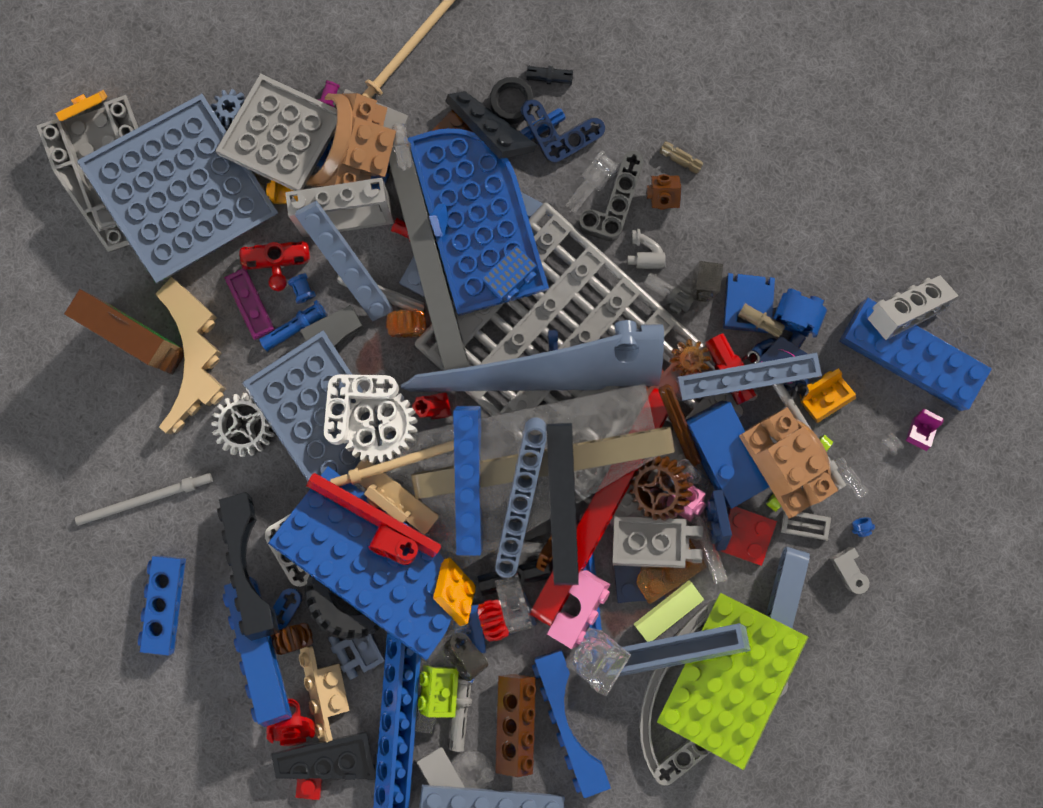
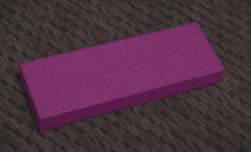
[224,268,275,340]

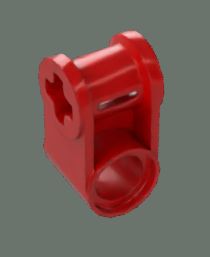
[369,525,418,565]

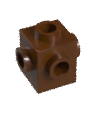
[646,174,681,210]

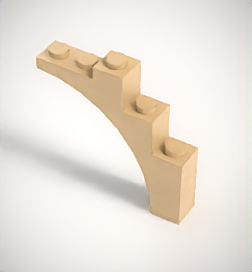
[156,277,226,434]

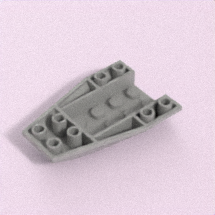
[37,95,138,252]

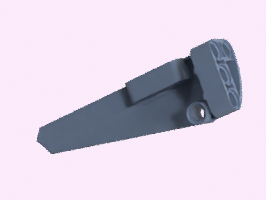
[401,320,664,392]

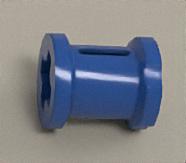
[288,273,316,304]

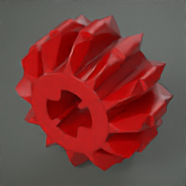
[477,599,509,642]

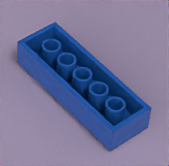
[839,298,992,411]

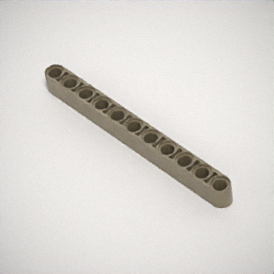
[411,427,675,499]

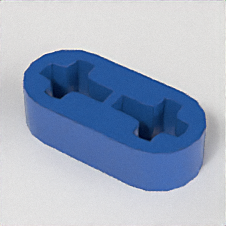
[273,588,302,630]

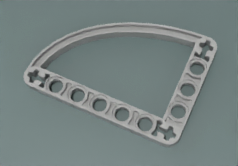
[639,598,788,786]

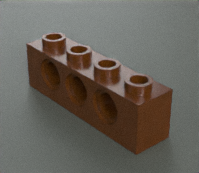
[495,674,536,777]

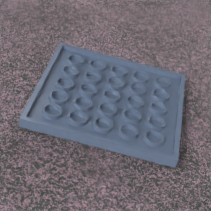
[77,94,278,285]

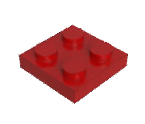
[721,506,777,566]

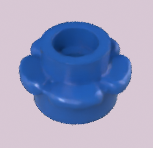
[852,517,875,537]

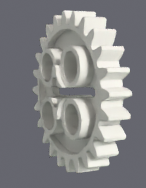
[339,387,417,465]

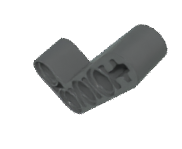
[578,151,644,241]

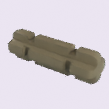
[660,142,703,174]

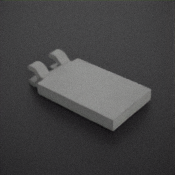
[613,516,703,568]

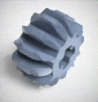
[211,89,245,129]

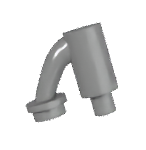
[627,229,665,269]

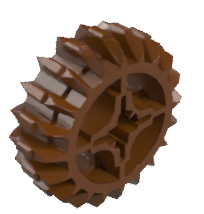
[629,456,693,521]

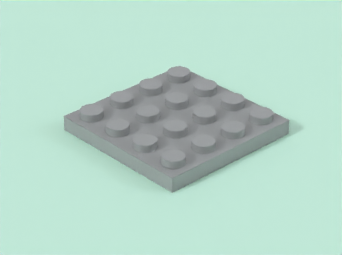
[216,73,337,191]

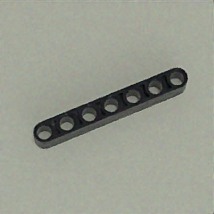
[547,423,579,586]

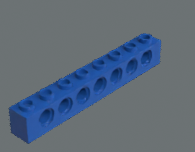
[373,632,421,808]

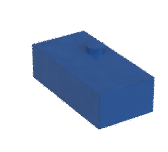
[686,400,769,509]

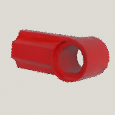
[412,393,452,420]

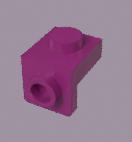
[905,409,944,451]

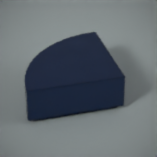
[547,330,558,352]

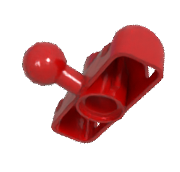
[239,241,310,292]

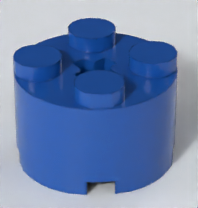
[773,288,827,338]

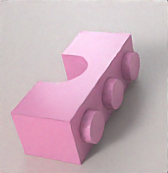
[547,570,610,649]

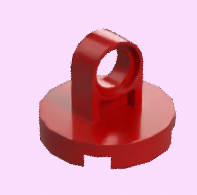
[266,699,315,746]

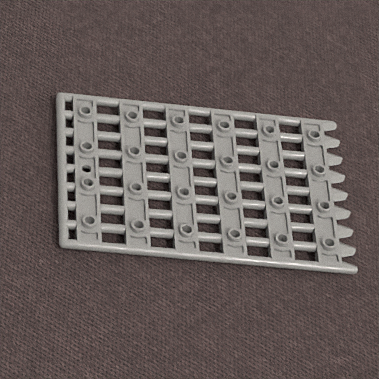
[415,203,758,528]

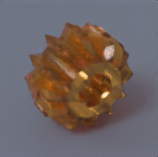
[386,309,426,338]
[669,339,711,377]

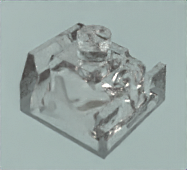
[566,627,631,696]

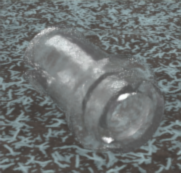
[643,272,674,299]

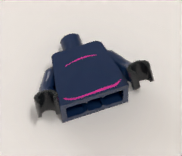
[742,331,809,401]

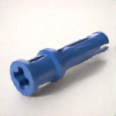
[259,300,328,352]

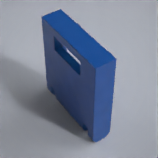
[723,273,775,333]

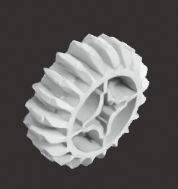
[211,393,275,457]

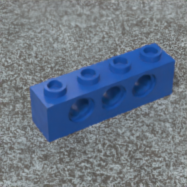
[138,556,186,655]

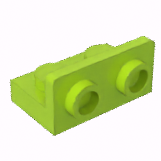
[418,665,459,717]

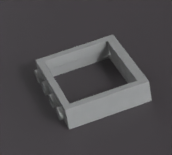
[285,178,394,238]

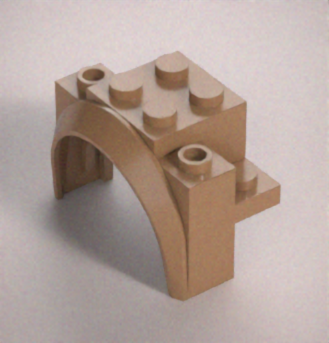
[306,93,396,187]
[739,407,838,518]

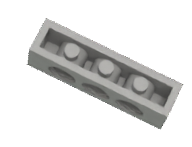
[868,275,958,340]

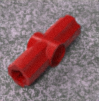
[704,333,757,405]

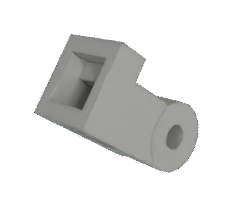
[829,547,870,594]

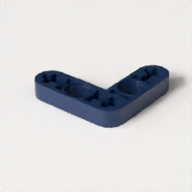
[521,100,605,162]

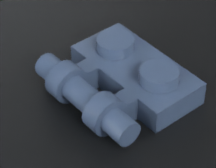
[328,634,385,680]

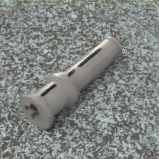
[449,676,474,752]

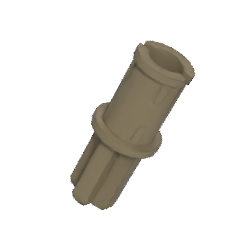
[738,303,785,337]

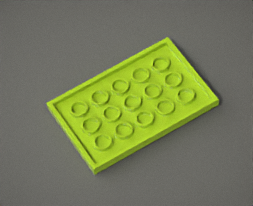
[657,593,809,770]

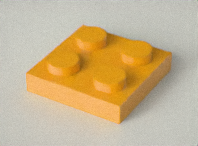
[433,558,476,626]

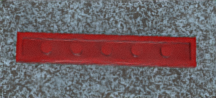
[306,473,441,558]

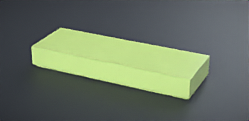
[634,580,704,642]

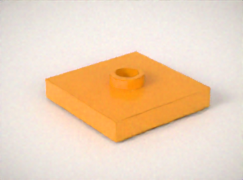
[55,90,107,121]

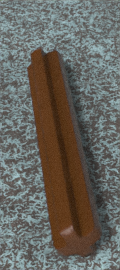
[658,384,701,467]

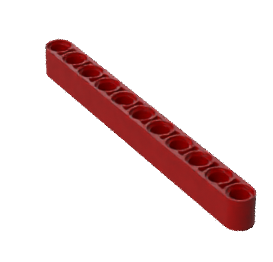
[530,388,668,627]

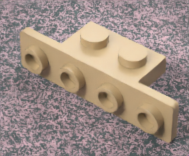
[355,459,439,534]
[299,646,349,742]

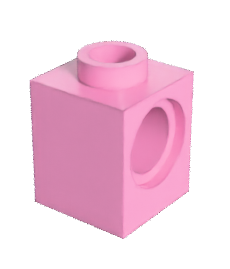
[667,482,706,522]

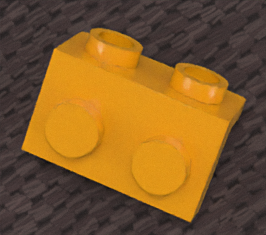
[800,368,856,423]

